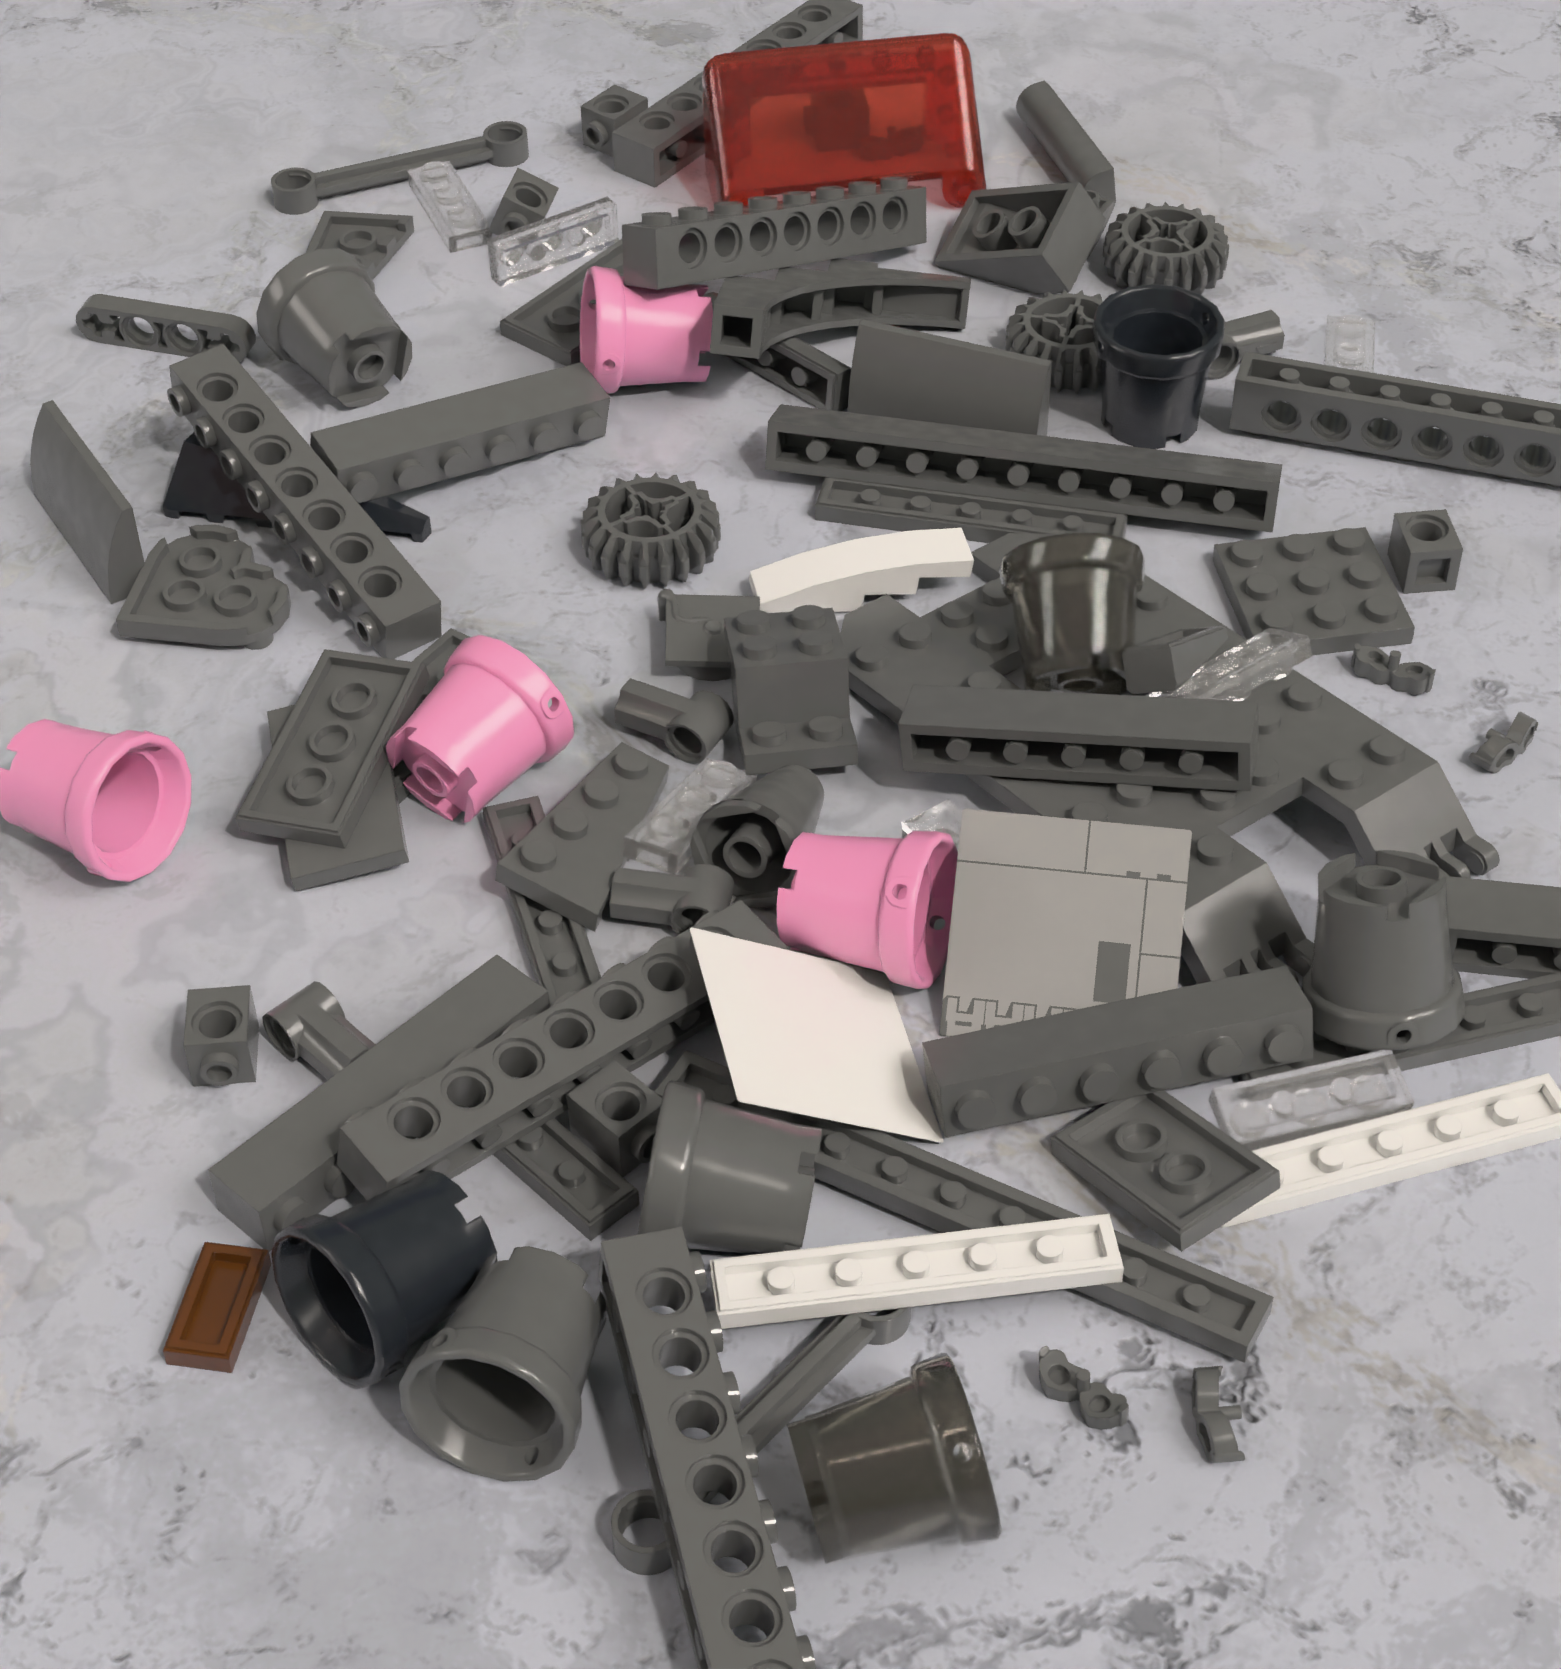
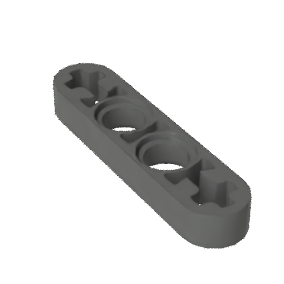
[76,294,256,362]

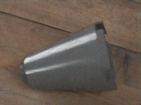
[690,765,824,908]

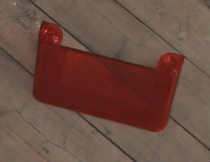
[702,33,986,208]

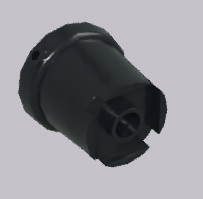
[1093,284,1225,449]
[271,1170,497,1388]

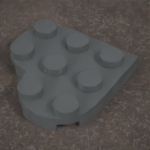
[116,524,291,650]

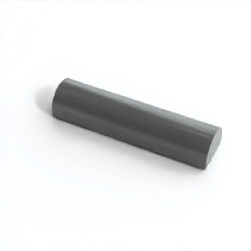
[1016,80,1116,206]
[703,292,851,411]

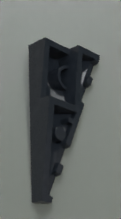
[163,432,432,543]

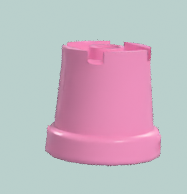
[580,266,713,394]
[385,635,574,822]
[0,719,191,882]
[777,831,958,989]

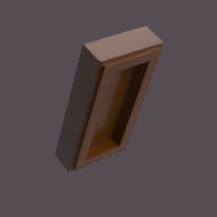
[163,1242,272,1373]

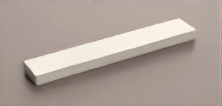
[1221,1073,1561,1228]
[709,1214,1124,1329]

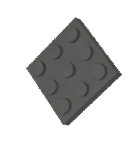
[1212,527,1415,659]

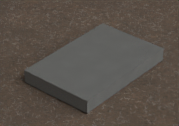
[1050,1091,1280,1252]

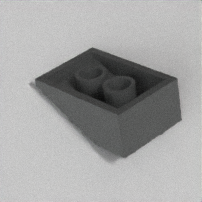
[935,182,1106,294]

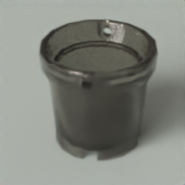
[999,533,1145,695]
[787,1353,1002,1564]

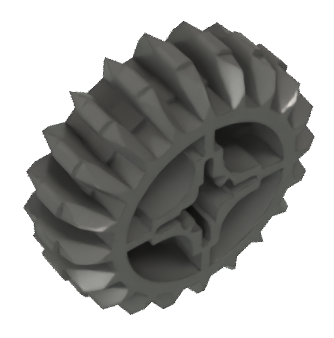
[1103,202,1229,295]
[1005,289,1103,394]
[581,472,721,589]

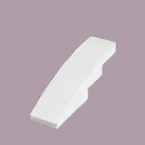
[749,528,974,613]

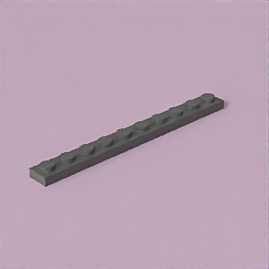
[655,1050,1274,1363]

